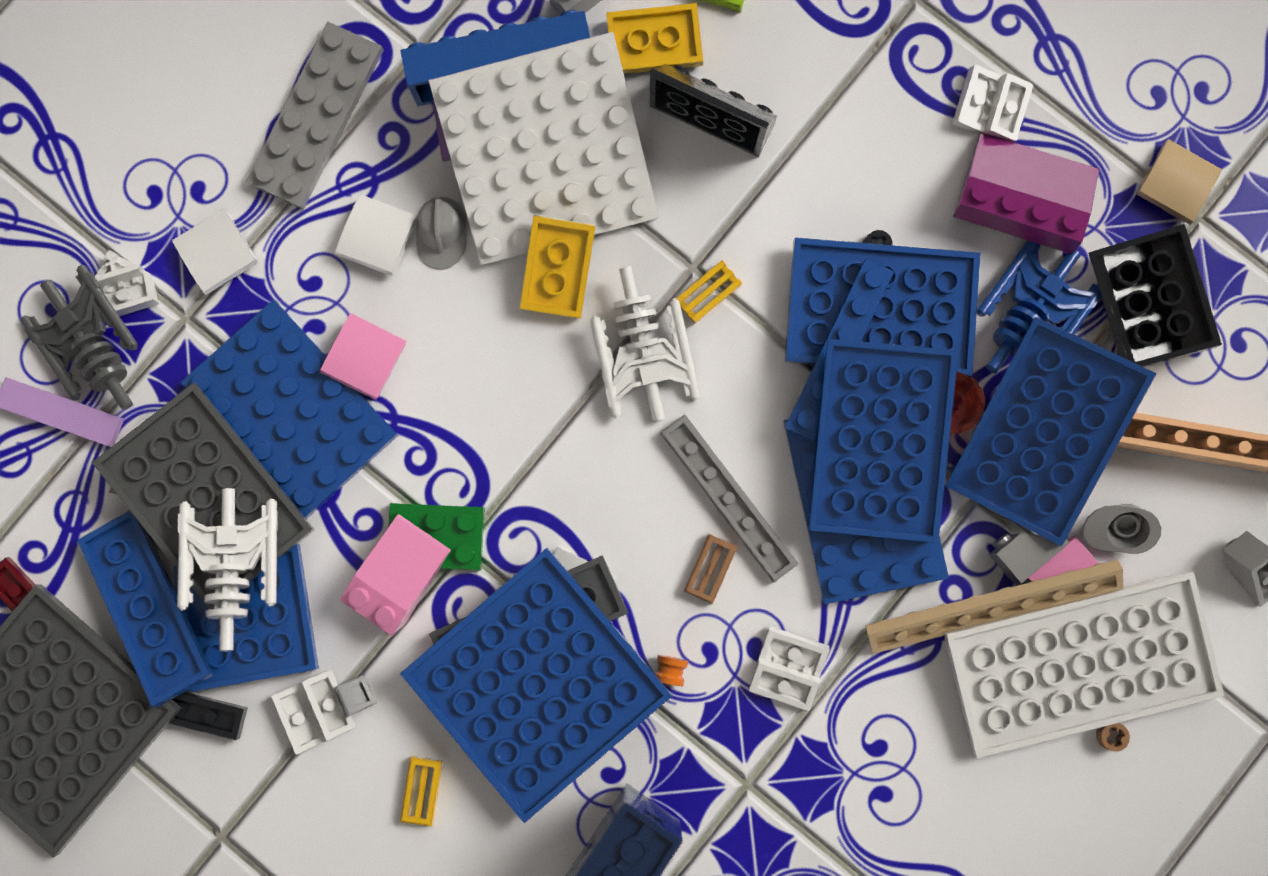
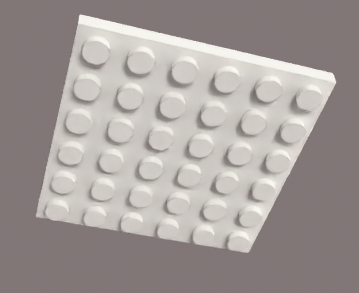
[429,32,659,265]

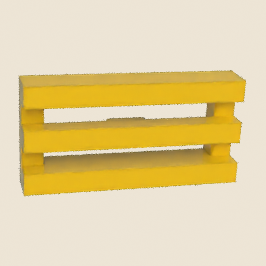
[676,260,742,324]
[400,756,443,827]

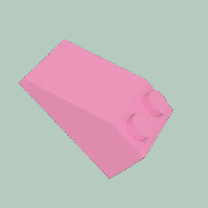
[340,515,451,636]

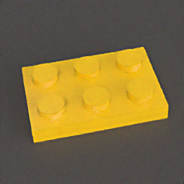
[606,3,703,74]
[520,215,596,319]

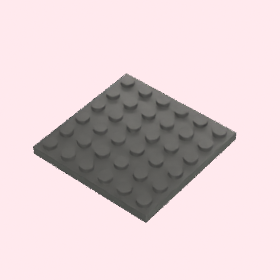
[0,584,182,858]

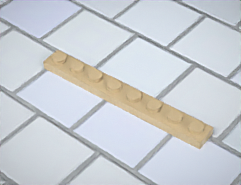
[865,560,1123,654]

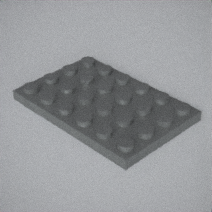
[92,382,315,610]

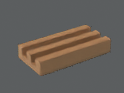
[684,534,738,604]

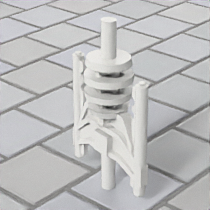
[590,266,700,421]
[177,488,278,651]

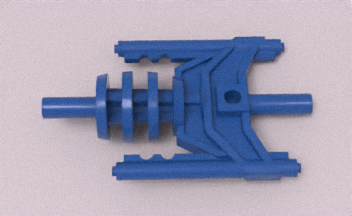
[977,241,1101,373]

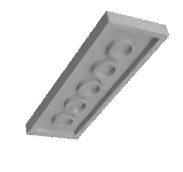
[246,21,384,210]

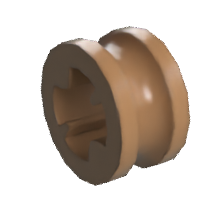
[1096,723,1130,752]

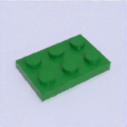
[388,503,485,570]

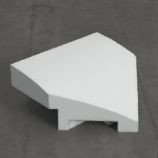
[95,250,159,316]

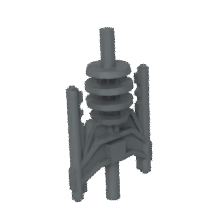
[20,265,138,410]

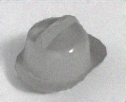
[416,197,466,270]
[1083,504,1161,554]

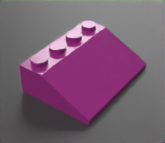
[953,132,1099,254]

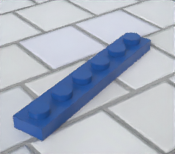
[784,258,894,441]

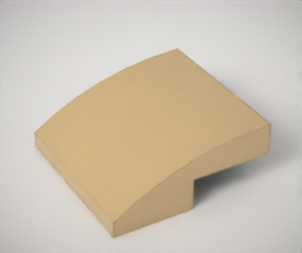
[1136,139,1222,225]

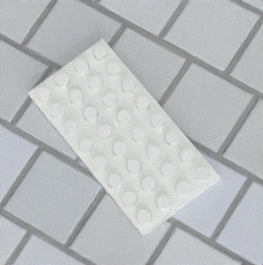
[944,571,1224,759]

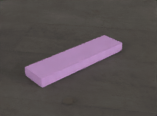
[0,377,124,447]

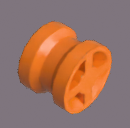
[654,655,688,687]

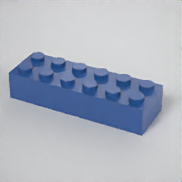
[400,10,590,106]

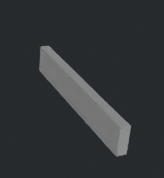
[660,414,798,583]

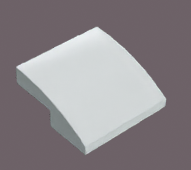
[952,64,1033,142]
[335,194,417,276]
[172,208,258,295]
[749,626,830,711]
[271,669,356,755]

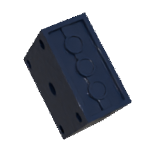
[565,784,683,876]

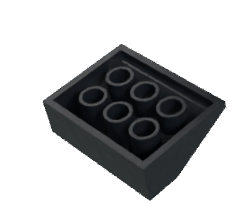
[650,64,777,157]
[1088,224,1222,367]

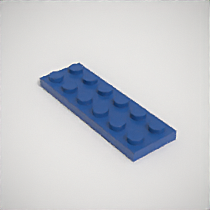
[77,510,214,707]

